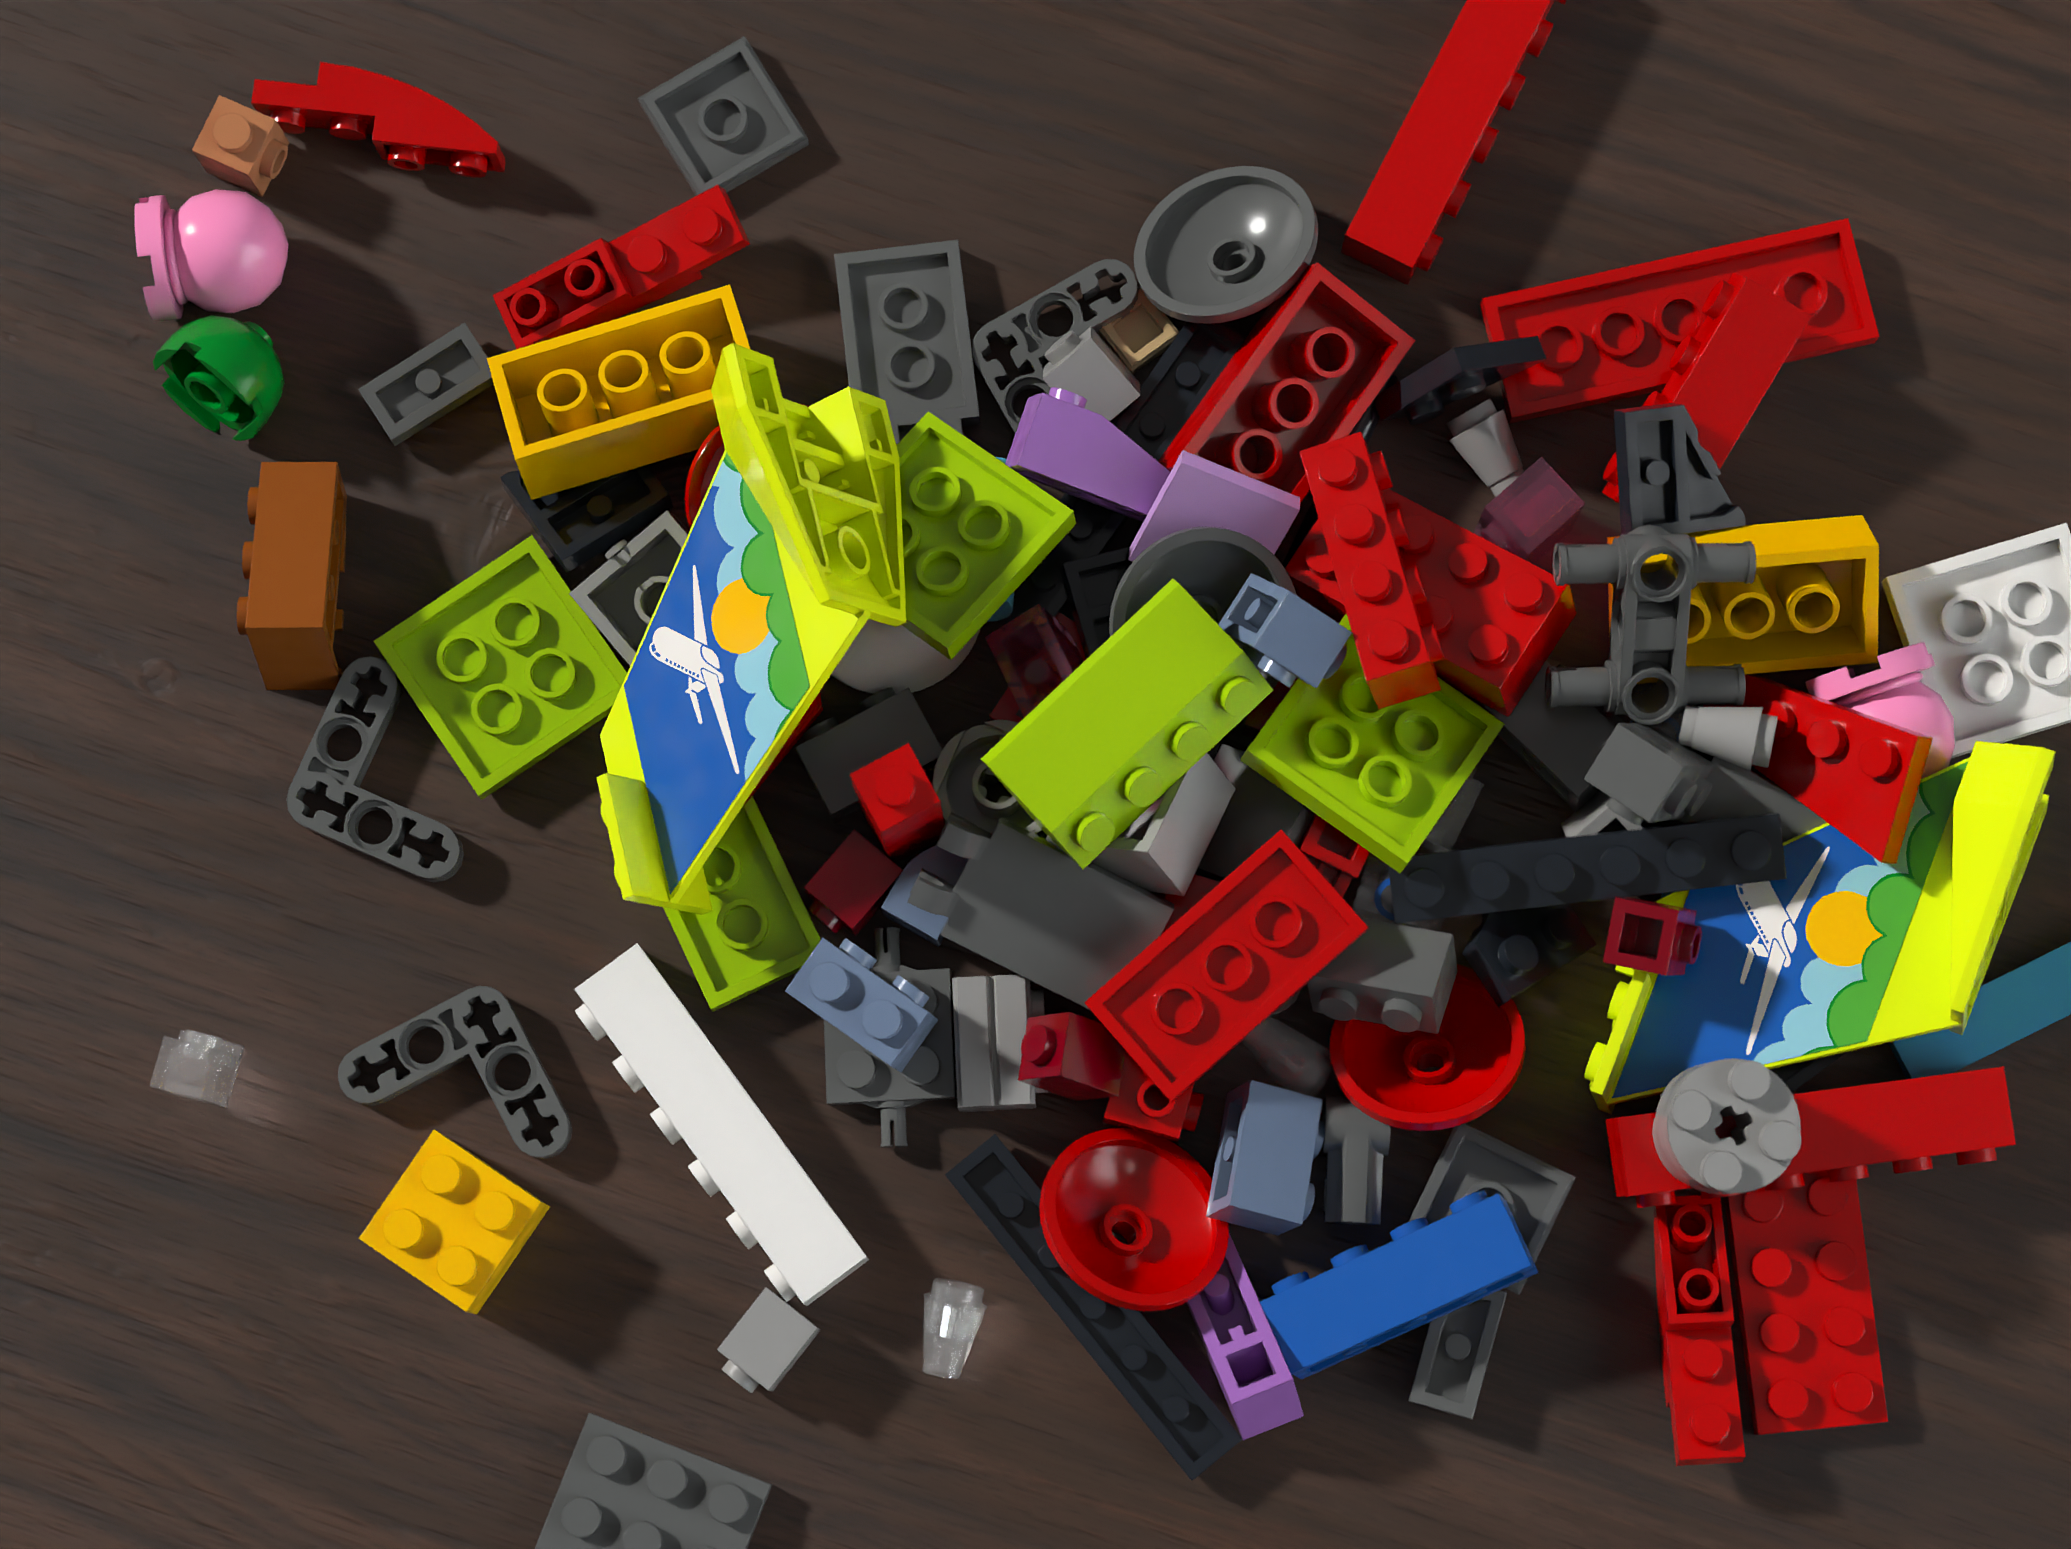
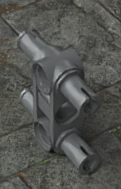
[1545,525,1756,725]

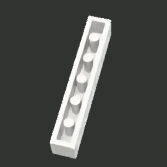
[574,943,869,1306]

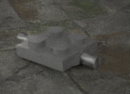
[824,927,957,1148]

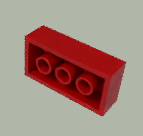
[1158,263,1416,503]
[1285,489,1577,717]

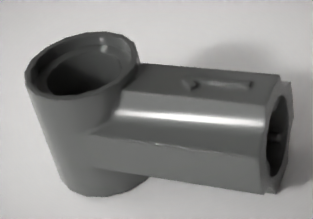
[1322,1095,1391,1226]

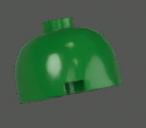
[153,315,284,441]

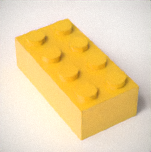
[487,285,750,500]
[1607,515,1879,684]

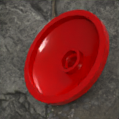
[1330,964,1526,1131]
[1039,1128,1229,1311]

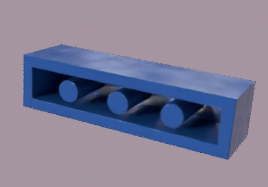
[1260,1190,1539,1380]

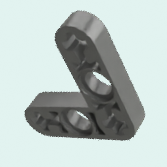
[972,259,1139,434]
[286,656,464,883]
[338,986,572,1159]

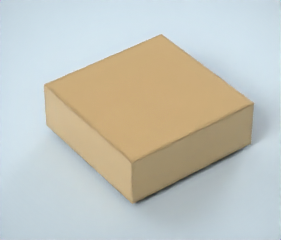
[1098,288,1179,374]

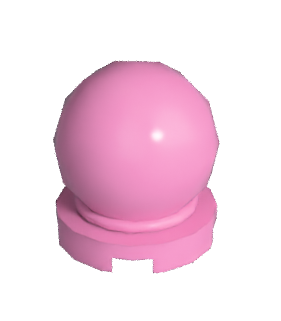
[135,189,288,322]
[1805,642,1955,779]

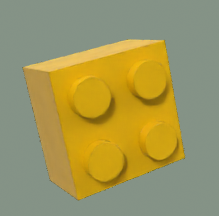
[359,1130,550,1315]

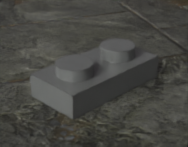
[358,322,494,446]
[1409,1290,1507,1420]

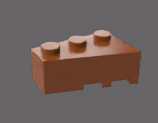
[237,462,347,690]

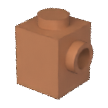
[192,95,289,197]

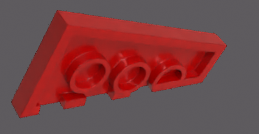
[1701,674,1933,864]

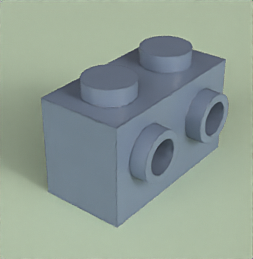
[1218,573,1352,688]
[785,938,938,1072]
[1206,1080,1325,1236]

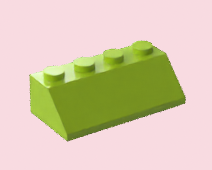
[981,579,1273,869]

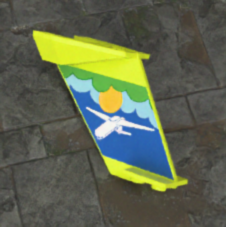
[597,343,906,915]
[1584,741,2055,1114]

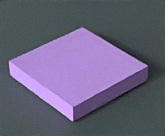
[1128,450,1300,562]

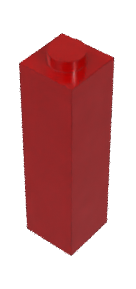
[850,743,945,863]

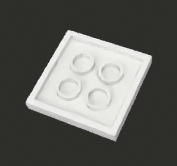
[1881,523,2071,758]

